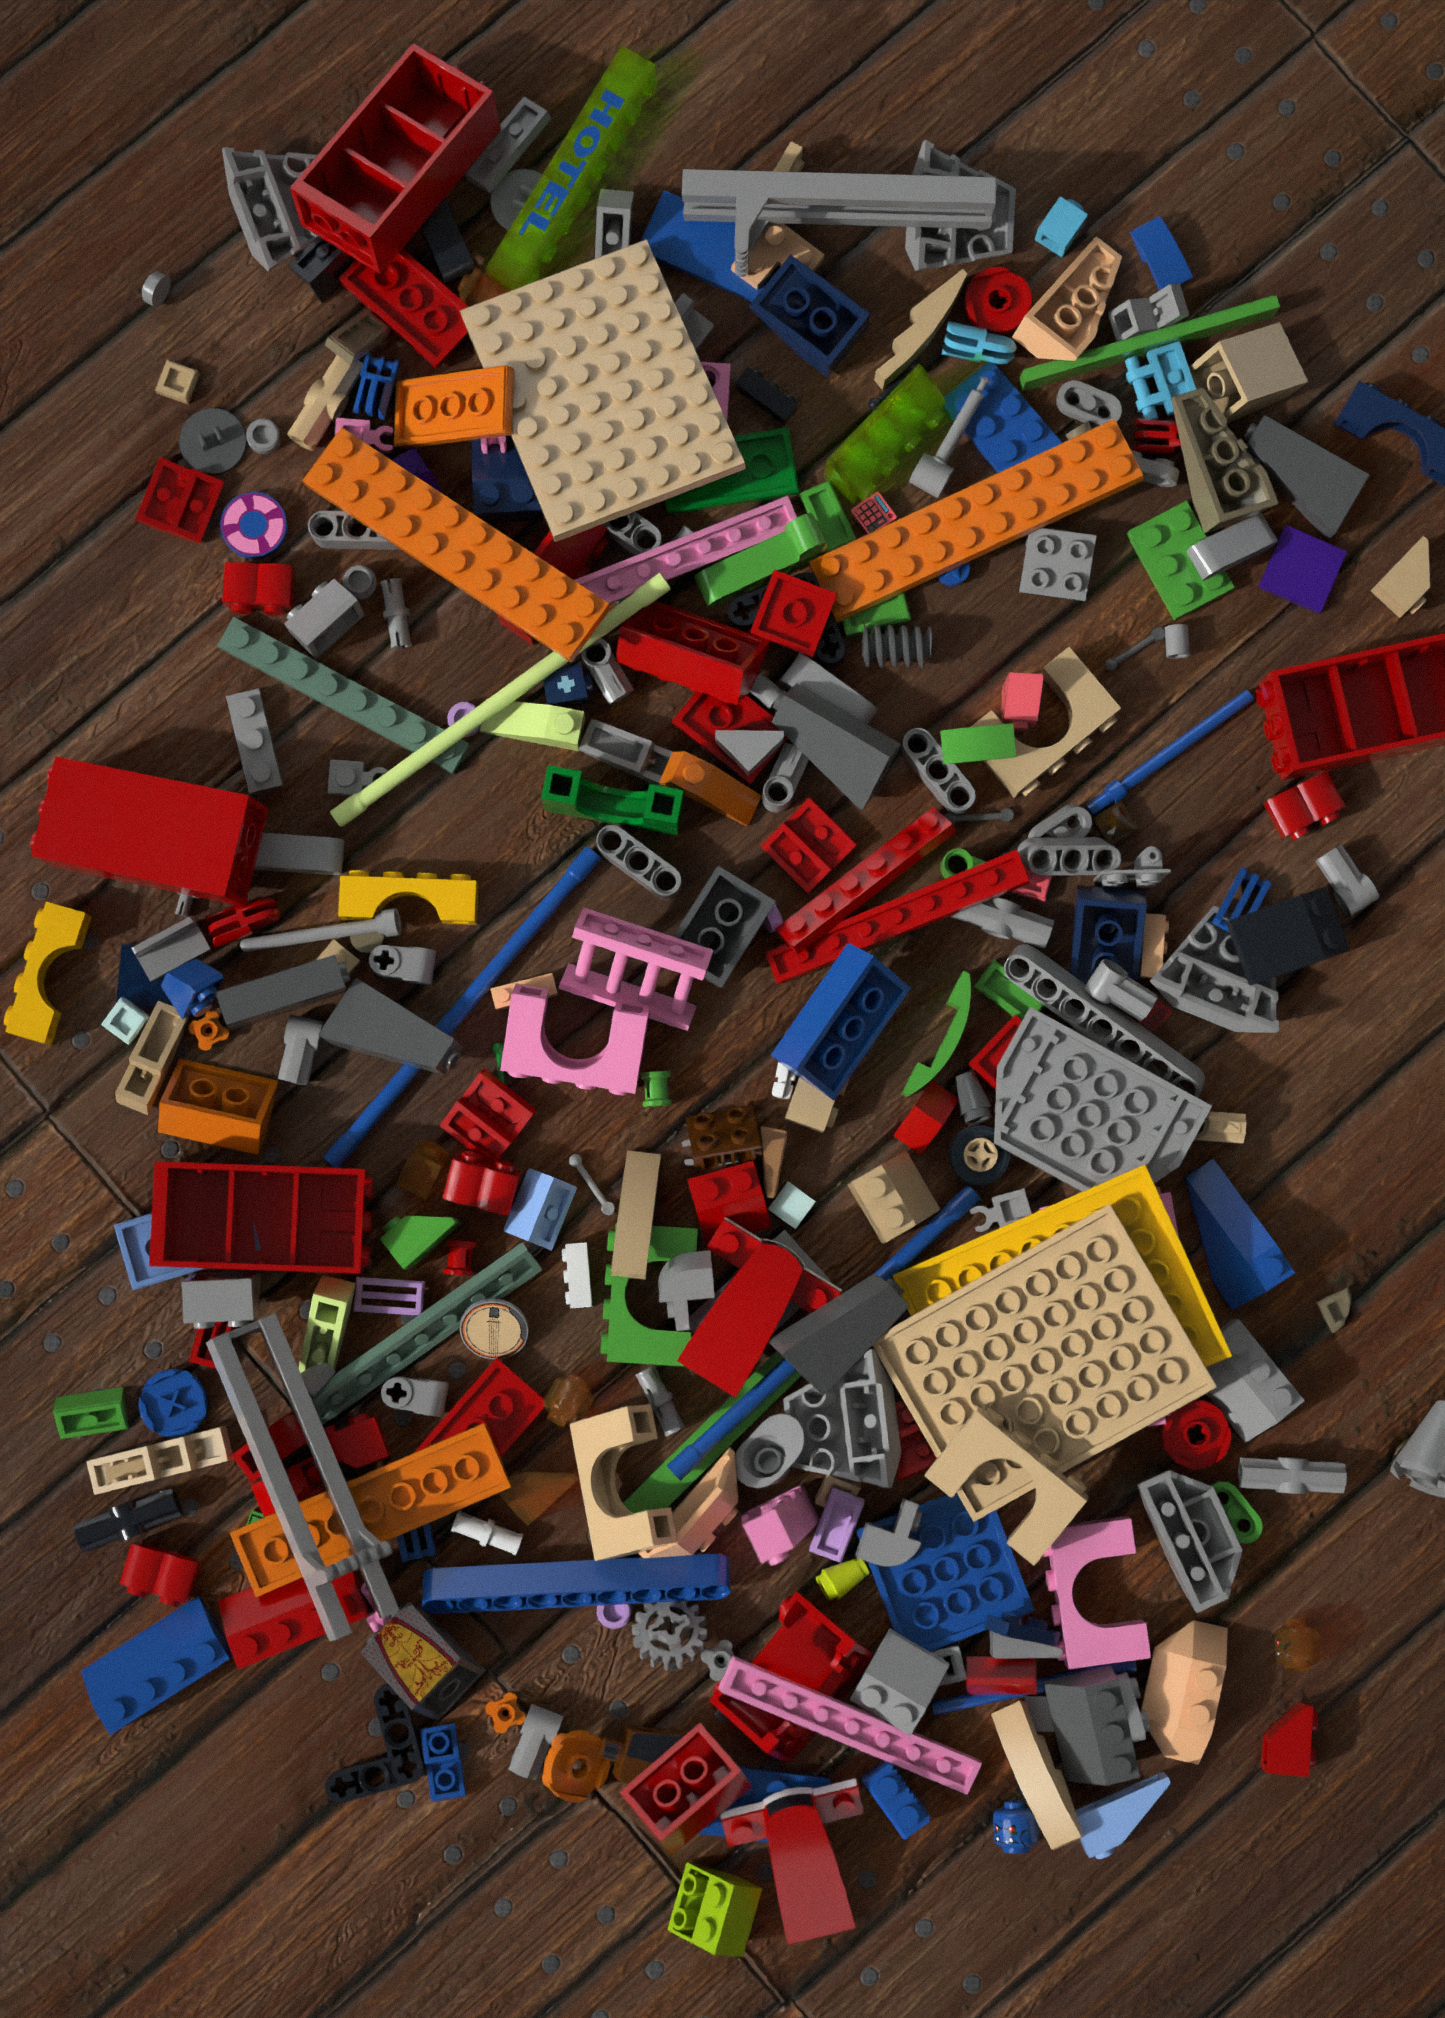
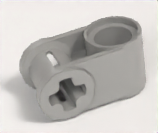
[369,945,436,985]
[381,1376,449,1417]

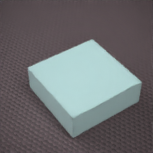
[101,997,150,1045]
[768,1182,816,1229]

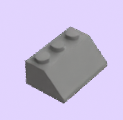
[1205,1319,1305,1443]

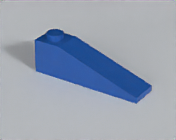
[1184,1159,1295,1310]

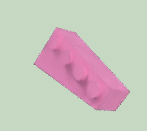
[741,1484,820,1566]

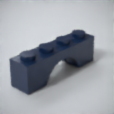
[1333,381,1445,486]

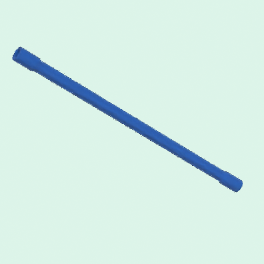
[323,846,601,1168]
[667,1185,981,1481]

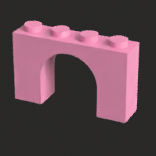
[500,983,650,1095]
[1043,1516,1151,1669]

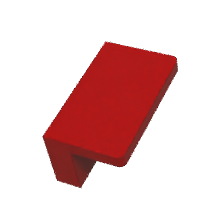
[966,1657,1037,1695]

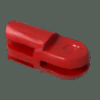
[1133,419,1182,454]
[205,898,280,948]

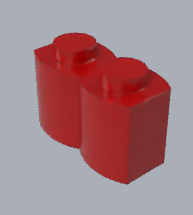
[222,562,296,616]
[1263,770,1345,841]
[442,1151,521,1215]
[119,1541,202,1607]

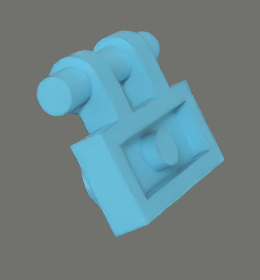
[1125,341,1196,420]

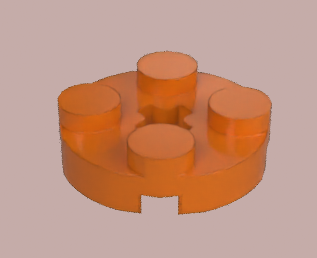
[542,1730,610,1803]

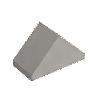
[715,730,784,776]

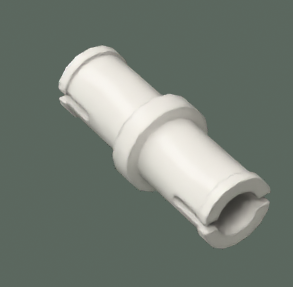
[451,1510,523,1555]

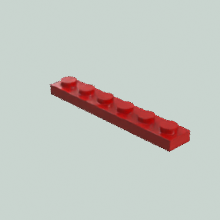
[775,807,956,955]

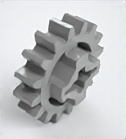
[632,1601,707,1671]

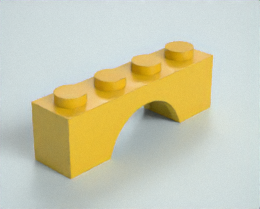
[338,870,479,925]
[4,902,92,1046]

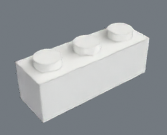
[562,1242,593,1308]

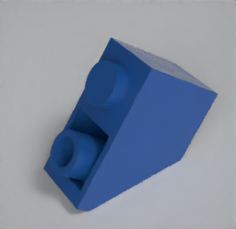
[161,958,224,1020]

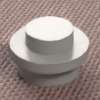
[343,565,377,599]

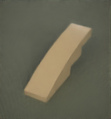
[874,269,967,390]
[611,1151,661,1279]
[86,1426,233,1495]
[991,1701,1084,1850]

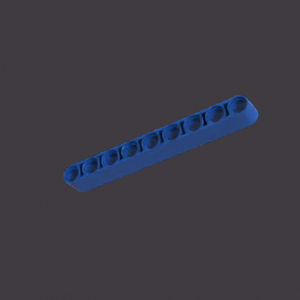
[422,1554,731,1614]

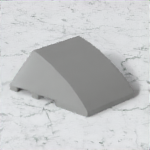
[905,140,1016,271]
[222,147,317,272]
[1150,906,1279,1033]
[783,1349,901,1488]

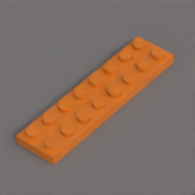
[230,1422,512,1597]

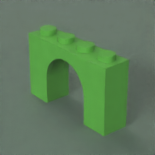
[600,1223,698,1367]

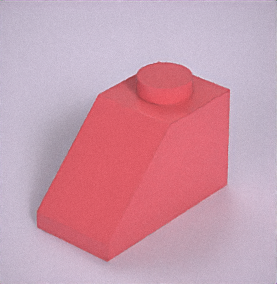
[1001,672,1043,732]

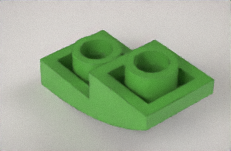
[940,723,1016,765]

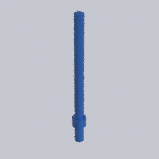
[1085,690,1254,817]
[931,1660,1137,1715]

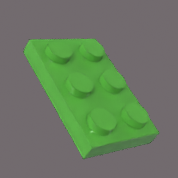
[1126,501,1235,621]

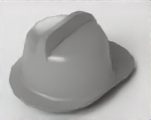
[735,1414,805,1488]

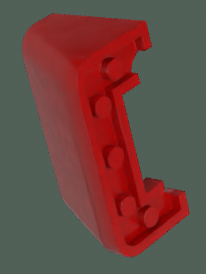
[709,1591,873,1762]

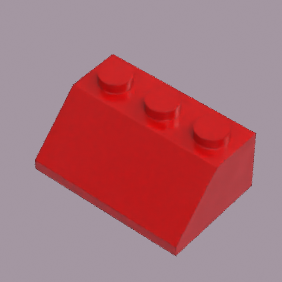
[619,1723,752,1857]

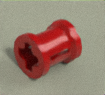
[443,1239,477,1276]

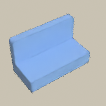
[504,1168,577,1251]

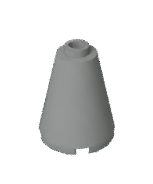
[1390,1400,1445,1498]

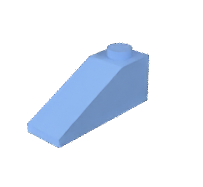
[1075,1771,1171,1859]

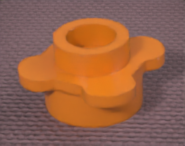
[188,1011,229,1051]
[485,1692,526,1734]

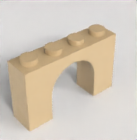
[971,647,1121,798]
[570,1404,678,1561]
[924,1407,1088,1566]

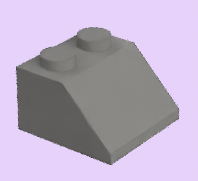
[284,579,365,660]
[181,1270,261,1329]
[850,1628,950,1736]

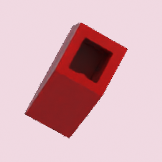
[231,1411,307,1483]
[324,1412,392,1468]
[251,1457,326,1517]
[1261,1701,1318,1777]

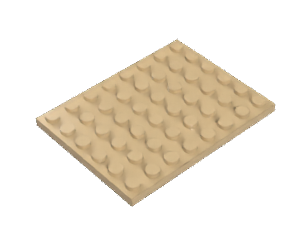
[460,239,745,542]
[872,1203,1217,1522]

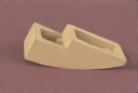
[115,1001,189,1115]

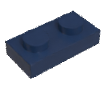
[984,1612,1061,1646]

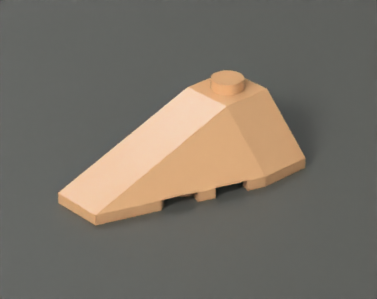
[1012,236,1122,361]

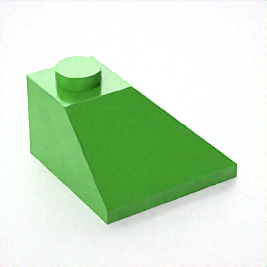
[380,1216,461,1270]

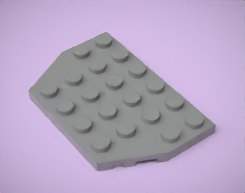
[994,1007,1212,1192]

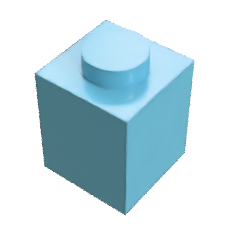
[1034,196,1088,257]

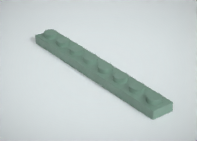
[217,617,470,775]
[310,1242,542,1425]

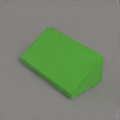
[53,1387,129,1440]

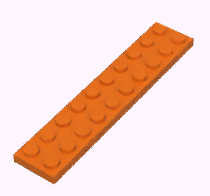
[809,419,1144,623]
[302,427,611,663]

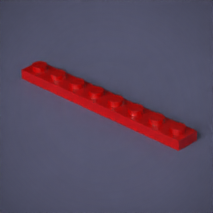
[765,850,1031,986]

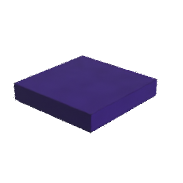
[1258,525,1347,614]

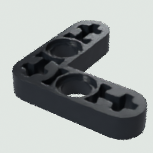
[728,572,845,667]
[325,1683,425,1803]

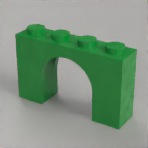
[541,765,684,836]

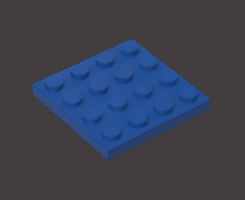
[855,1492,1035,1651]

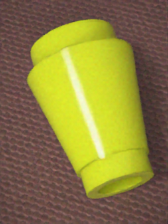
[816,1558,869,1601]

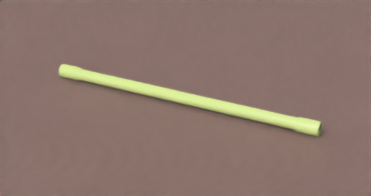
[330,573,671,828]

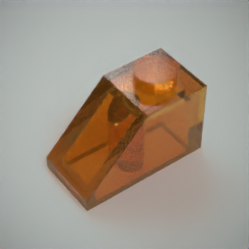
[500,1470,579,1526]

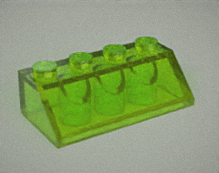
[824,364,946,505]

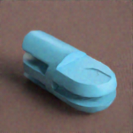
[941,321,1016,364]

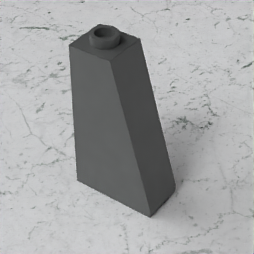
[1242,415,1369,539]
[772,683,901,810]
[216,955,350,1032]
[318,978,463,1075]
[769,1273,910,1396]

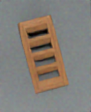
[760,1126,788,1199]

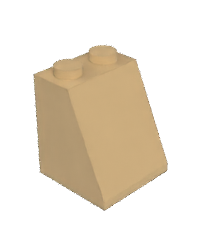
[1189,322,1308,424]
[847,1151,941,1244]

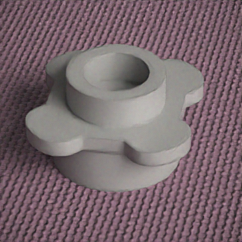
[701,1639,735,1681]

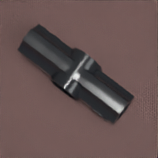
[73,1488,183,1552]

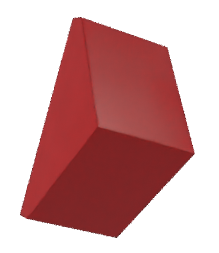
[893,1080,958,1155]

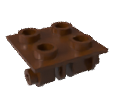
[686,1106,762,1170]

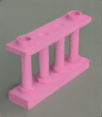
[559,907,713,1031]

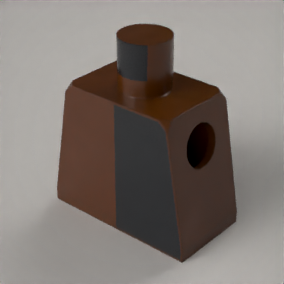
[599,1725,685,1784]

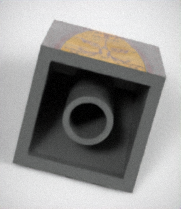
[360,1601,486,1721]

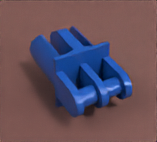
[353,353,400,420]

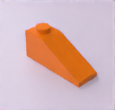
[659,751,761,826]

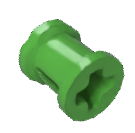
[640,1071,672,1107]

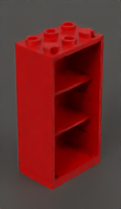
[290,43,501,274]
[1256,633,1445,781]
[30,756,269,907]
[149,1161,374,1274]

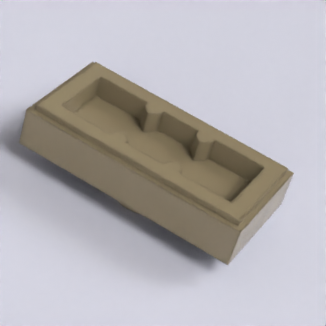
[325,309,392,366]

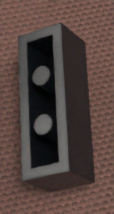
[735,367,797,426]

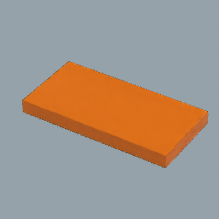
[394,365,513,449]

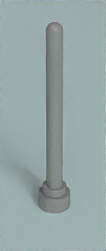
[240,908,401,952]

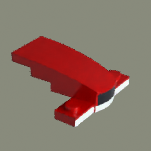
[677,1217,842,1398]
[720,1778,864,1945]

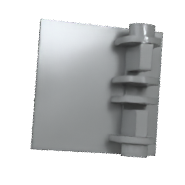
[1019,528,1097,601]
[1093,846,1171,888]

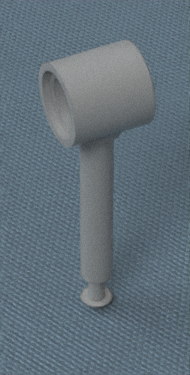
[909,377,991,498]

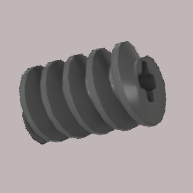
[862,624,932,669]

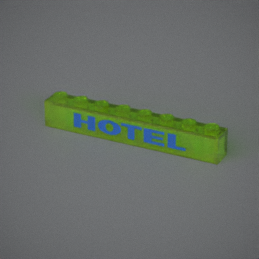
[486,45,658,291]

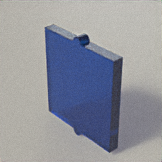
[116,944,173,1009]

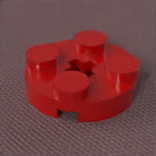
[964,267,1032,335]
[1161,1400,1231,1469]

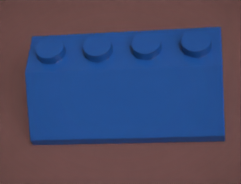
[771,943,911,1100]
[81,1595,233,1735]

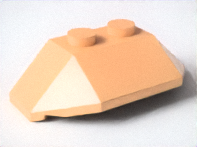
[639,1446,739,1558]
[1140,1620,1228,1765]

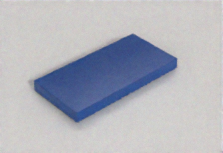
[640,190,774,303]

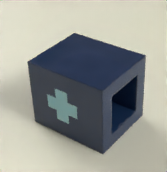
[543,664,593,708]

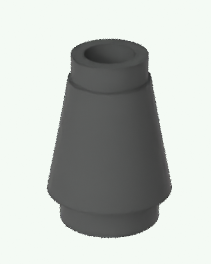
[956,1072,993,1125]

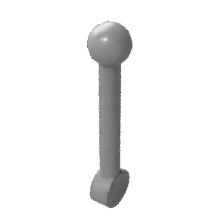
[569,1154,615,1215]

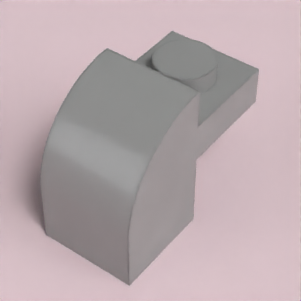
[1108,283,1189,342]
[658,1250,715,1331]
[855,1498,922,1567]

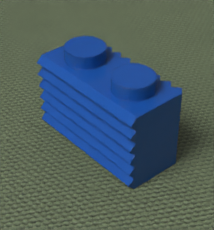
[861,1760,930,1840]

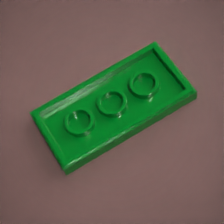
[665,427,799,515]

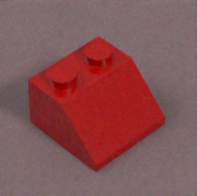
[687,1161,771,1246]

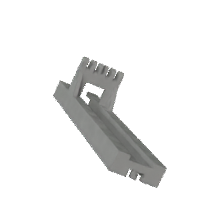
[682,169,996,277]
[206,1313,399,1641]

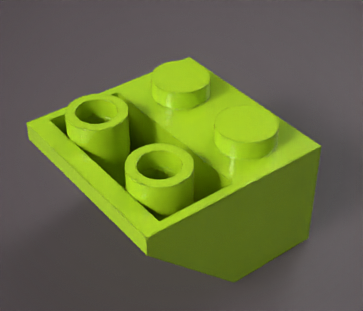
[667,1862,762,1957]

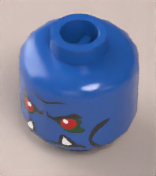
[993,1800,1038,1854]

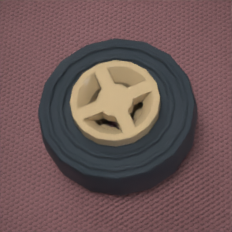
[949,1125,1010,1186]

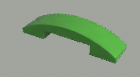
[901,971,971,1097]

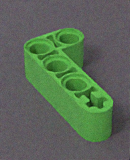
[694,513,827,608]

